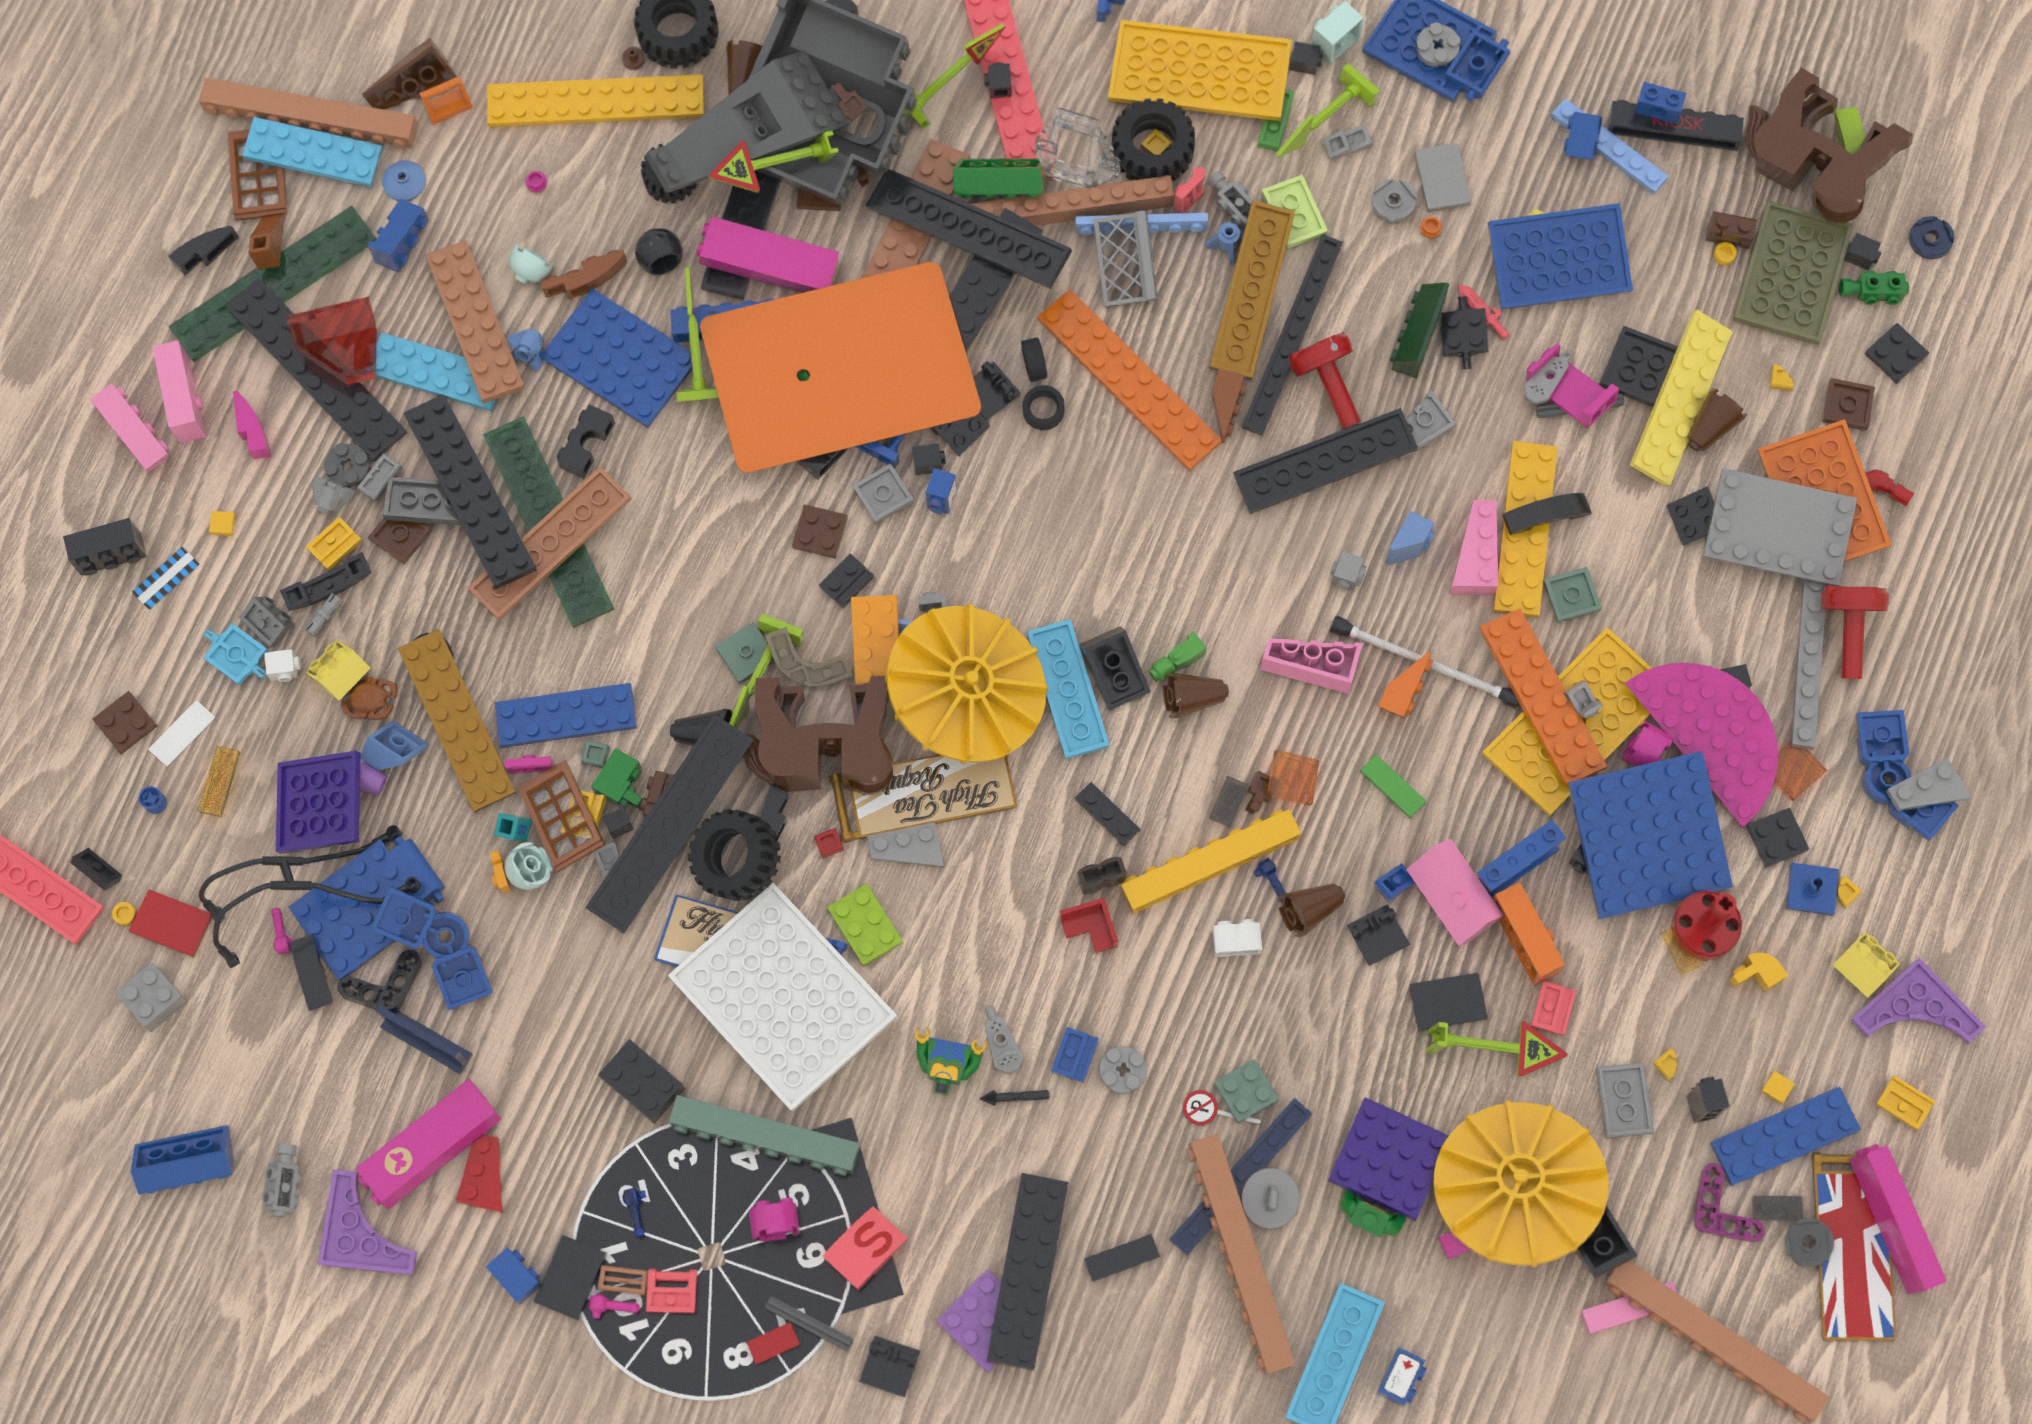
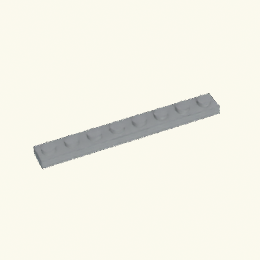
[1790,580,1827,750]

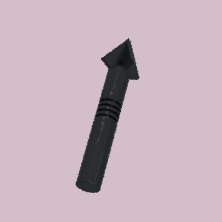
[979,1090,1049,1106]

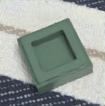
[581,740,610,768]

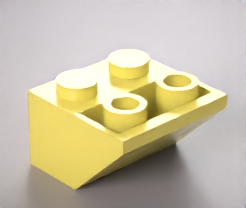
[305,640,370,701]
[1833,932,1900,998]

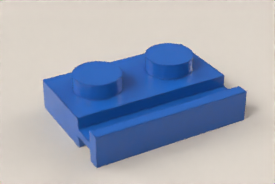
[1051,1027,1099,1083]

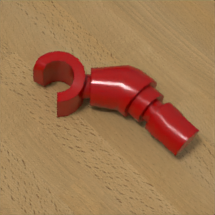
[1865,469,1914,506]

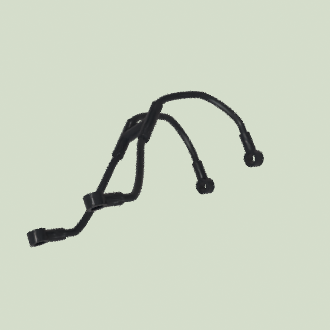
[199,825,421,968]

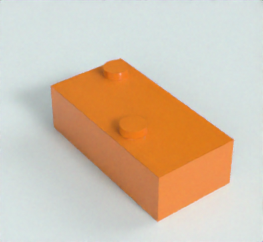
[1493,882,1565,986]

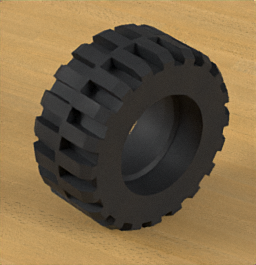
[634,0,719,68]
[1112,98,1195,181]
[688,809,781,901]

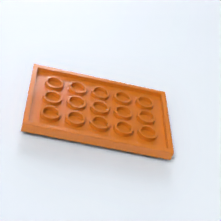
[1757,419,1892,562]

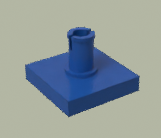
[1786,862,1839,916]

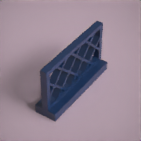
[375,1005,473,1075]

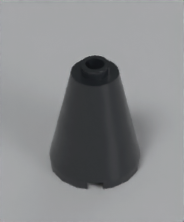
[670,709,733,746]

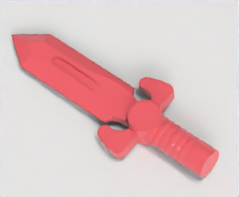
[1458,284,1510,340]

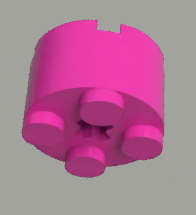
[1621,720,1673,767]
[749,1198,800,1241]

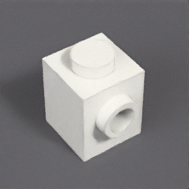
[265,649,301,682]

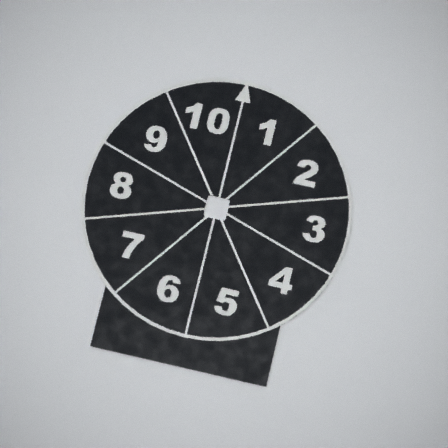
[572,1118,904,1401]

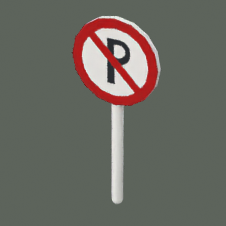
[1183,1090,1261,1125]

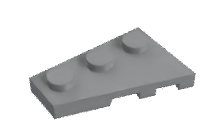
[1398,390,1456,461]
[1886,758,1972,811]
[867,822,944,868]

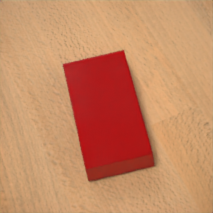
[746,1322,800,1365]

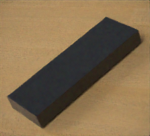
[1084,1234,1160,1282]

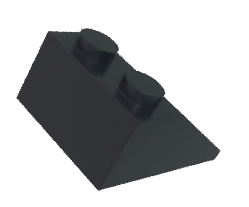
[1079,626,1150,710]
[1575,1205,1637,1278]

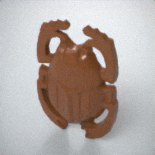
[341,676,398,720]

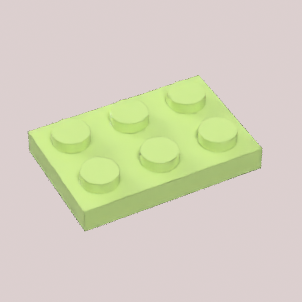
[1262,175,1328,249]

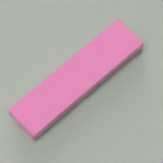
[1581,1281,1677,1334]

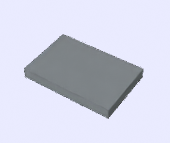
[1414,143,1471,212]
[1596,1063,1654,1139]

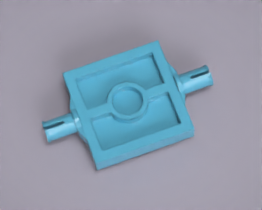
[203,623,269,686]

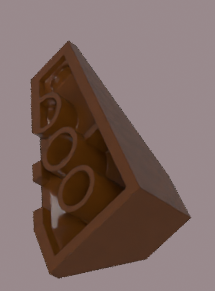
[362,38,457,109]

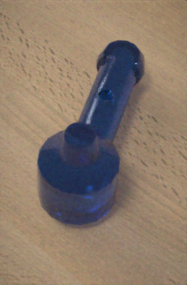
[1253,858,1286,904]
[622,1187,647,1238]

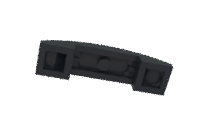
[1502,493,1592,535]
[280,552,372,611]

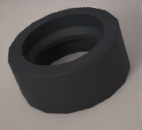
[1021,337,1047,382]
[1022,385,1065,430]

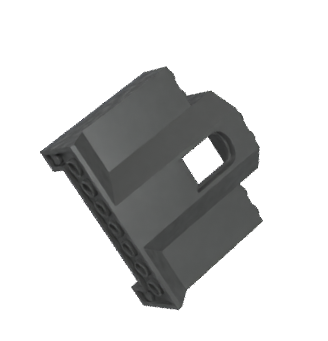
[749,0,918,206]

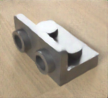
[239,596,296,647]

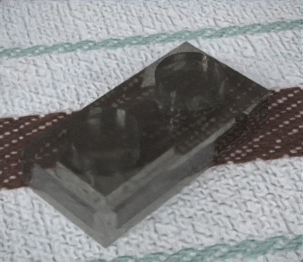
[1209,776,1249,828]
[1752,1196,1803,1221]

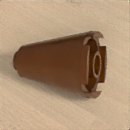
[726,40,762,95]
[1687,388,1747,452]
[1163,673,1229,718]
[1278,883,1345,937]

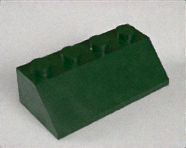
[1390,282,1450,379]

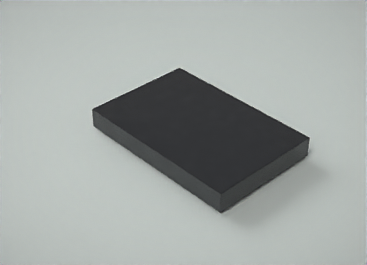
[1409,973,1488,1031]
[534,1235,607,1320]

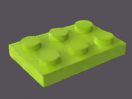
[827,883,903,967]

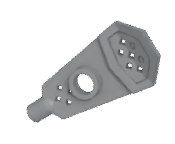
[1524,350,1573,405]
[985,1006,1024,1074]

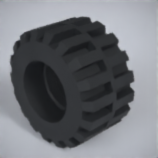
[641,143,697,204]

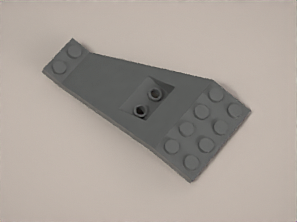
[645,50,849,193]

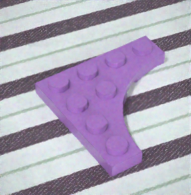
[1850,958,1986,1044]
[318,1169,417,1276]

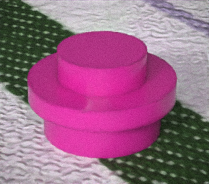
[525,171,548,193]

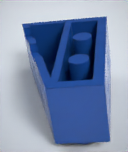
[367,199,428,273]

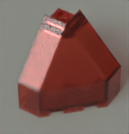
[286,296,377,386]

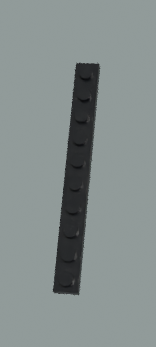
[1242,234,1343,436]

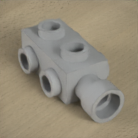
[1207,171,1258,230]
[262,1144,302,1218]

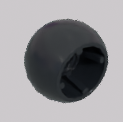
[635,228,683,275]

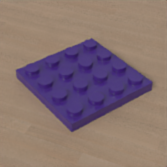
[276,751,361,854]
[1328,1097,1449,1221]

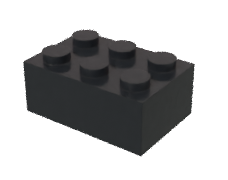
[63,518,147,576]
[598,1039,685,1124]

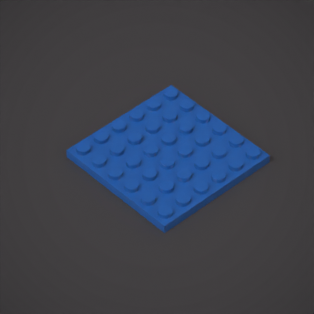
[1567,751,1733,919]

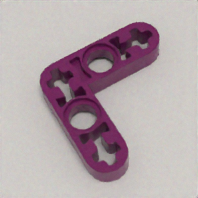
[1694,1163,1765,1242]

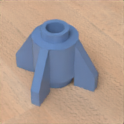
[1206,220,1244,264]
[506,329,544,372]

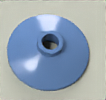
[382,161,426,201]

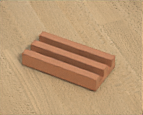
[598,1265,648,1296]

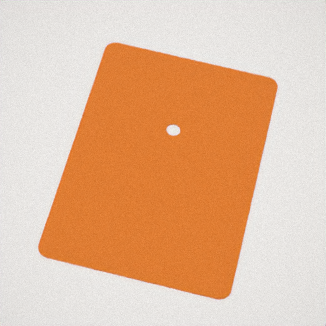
[700,262,981,473]

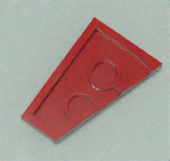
[456,1134,503,1213]

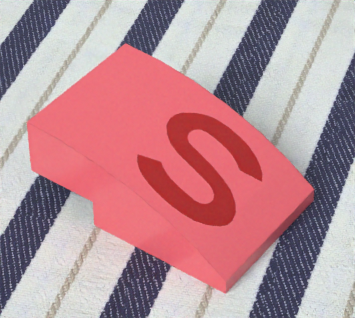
[823,1206,908,1291]

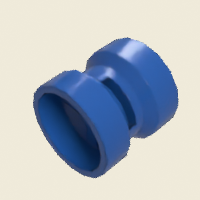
[138,786,167,814]

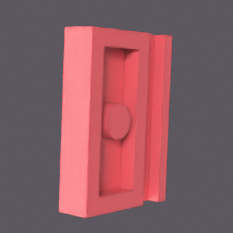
[1531,981,1576,1036]

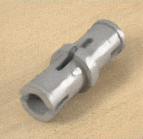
[304,593,343,637]

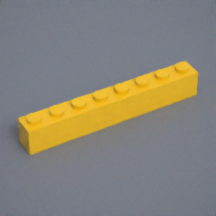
[1121,809,1301,914]

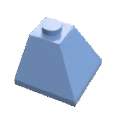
[361,720,429,770]

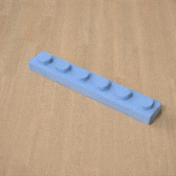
[1551,98,1668,195]
[1076,213,1208,236]

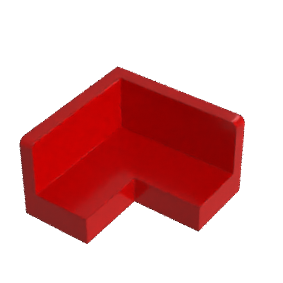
[1059,898,1118,954]

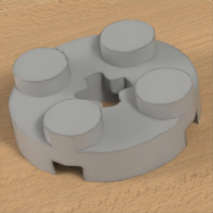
[1416,23,1460,67]
[1371,179,1416,224]
[1099,1046,1147,1095]

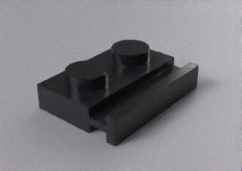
[819,554,874,608]

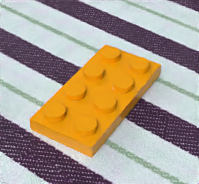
[851,595,899,685]

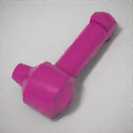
[271,908,296,955]
[588,1294,640,1319]

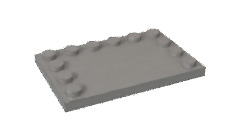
[1703,468,1857,586]

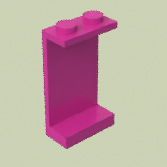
[1526,343,1619,428]

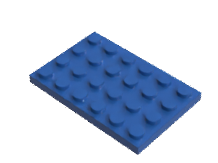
[1488,203,1633,310]
[540,288,693,428]

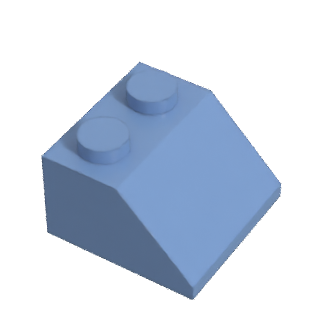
[1385,511,1435,565]

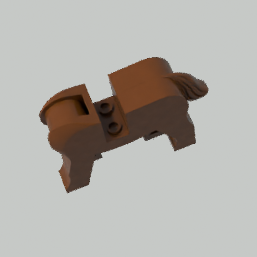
[1745,67,1913,223]
[743,676,893,795]

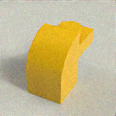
[1729,953,1788,992]

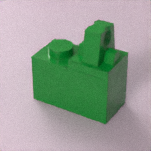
[591,748,643,809]

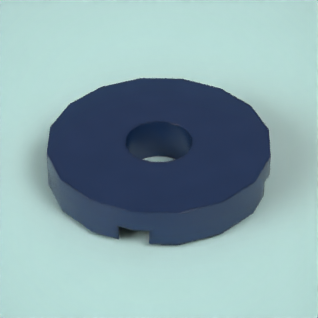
[1909,216,1955,260]

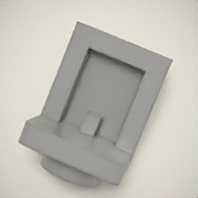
[918,592,951,612]
[1564,680,1603,718]

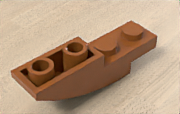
[541,250,627,300]

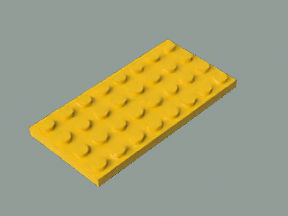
[1108,20,1292,121]
[1482,628,1652,817]

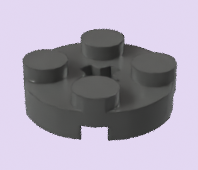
[324,443,371,488]
[1785,1218,1834,1267]

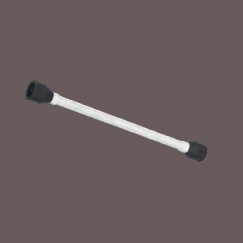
[1329,615,1518,709]

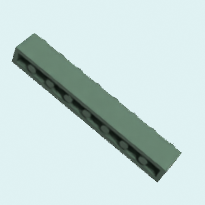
[669,1095,860,1176]

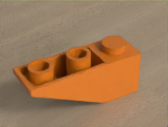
[1378,652,1433,719]

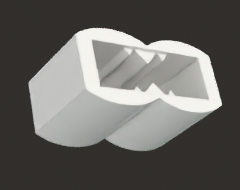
[1212,919,1262,957]

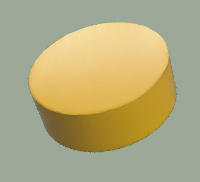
[1713,242,1737,266]
[112,902,137,926]

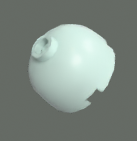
[509,243,554,284]
[505,842,553,890]

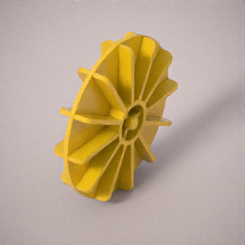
[885,604,1048,764]
[1434,1100,1609,1268]

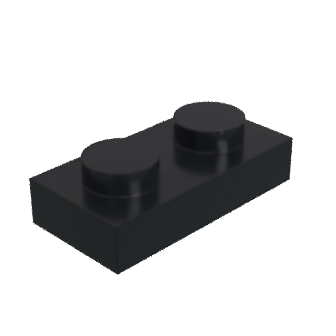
[70,848,122,891]

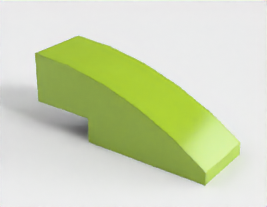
[1834,107,1866,155]

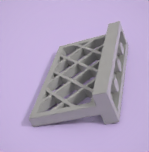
[1094,210,1158,307]

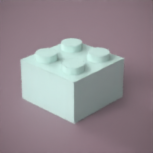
[1312,1,1364,65]

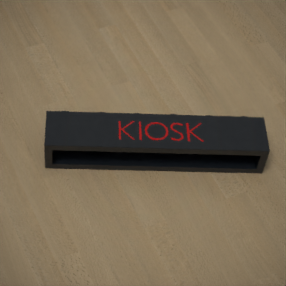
[1607,100,1744,151]

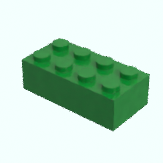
[953,158,1047,198]

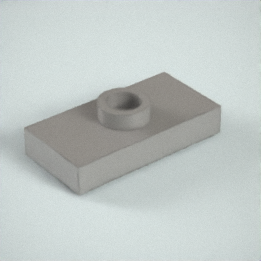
[357,453,403,502]

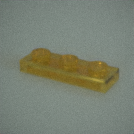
[197,746,241,817]

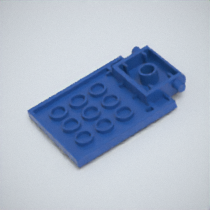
[1362,0,1511,103]
[288,836,445,981]

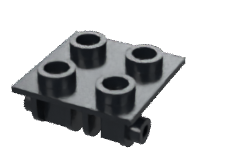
[973,361,1021,420]
[931,413,990,456]
[1666,486,1714,546]
[1347,904,1410,966]
[859,1336,920,1397]

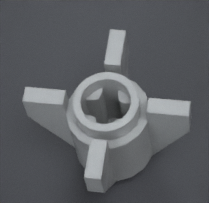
[311,476,355,515]

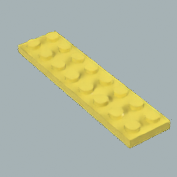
[1630,310,1733,486]

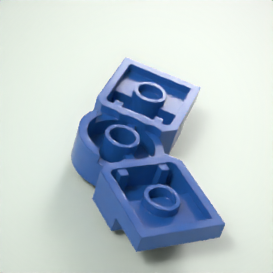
[1855,710,1959,841]
[370,886,493,1010]

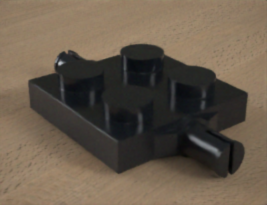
[1441,296,1489,370]

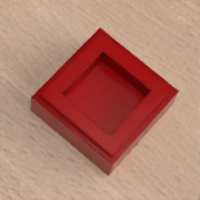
[814,828,844,858]

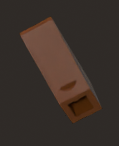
[248,214,284,270]
[1212,368,1247,443]

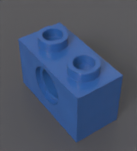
[1634,82,1686,124]

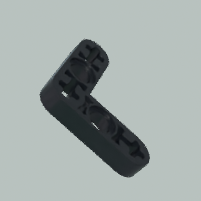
[337,949,422,1013]

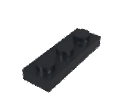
[1075,782,1140,847]

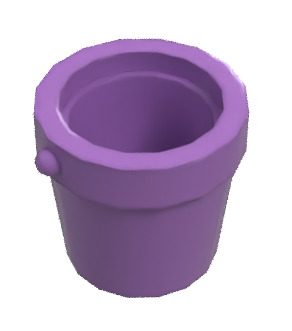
[360,762,387,796]

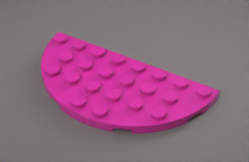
[1625,663,1778,827]

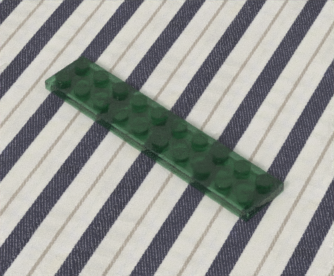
[168,205,377,362]
[483,416,615,628]

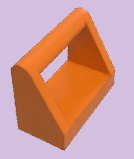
[419,76,473,125]

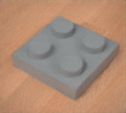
[852,463,914,524]

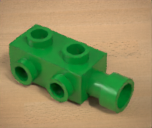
[1839,271,1909,305]

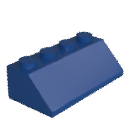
[131,1125,234,1195]

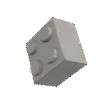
[116,962,188,1032]

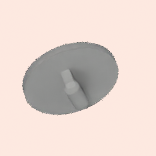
[1241,1168,1300,1228]

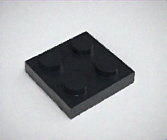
[1865,323,1929,384]
[1746,807,1809,868]

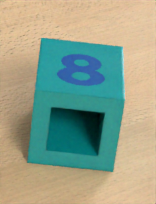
[494,813,532,842]

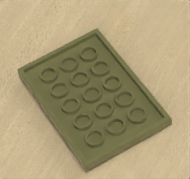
[1733,200,1853,345]

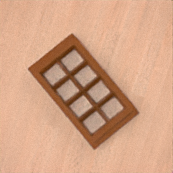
[228,129,288,221]
[518,760,605,872]

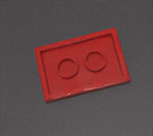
[129,889,212,958]

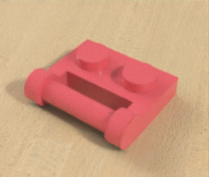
[1174,167,1206,214]
[646,1269,698,1313]

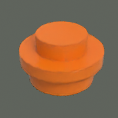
[1420,217,1442,238]

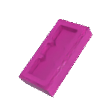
[505,755,554,774]

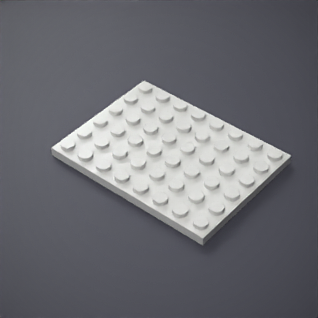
[668,883,898,1112]

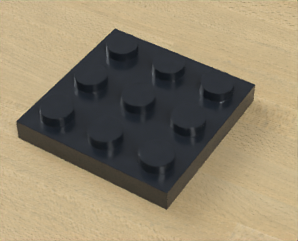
[1599,325,1678,407]

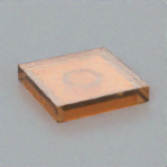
[1774,741,1828,801]
[1267,750,1319,806]

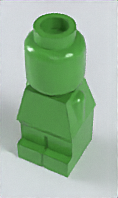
[1149,631,1207,682]

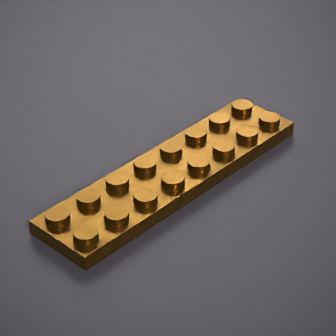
[1209,200,1295,380]
[397,629,516,813]

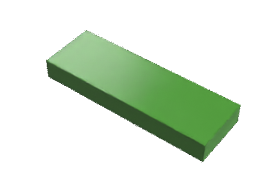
[1257,89,1295,152]
[1360,754,1426,819]

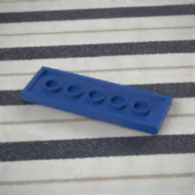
[495,683,637,748]
[1710,1086,1861,1186]

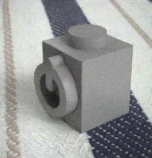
[1330,551,1367,590]

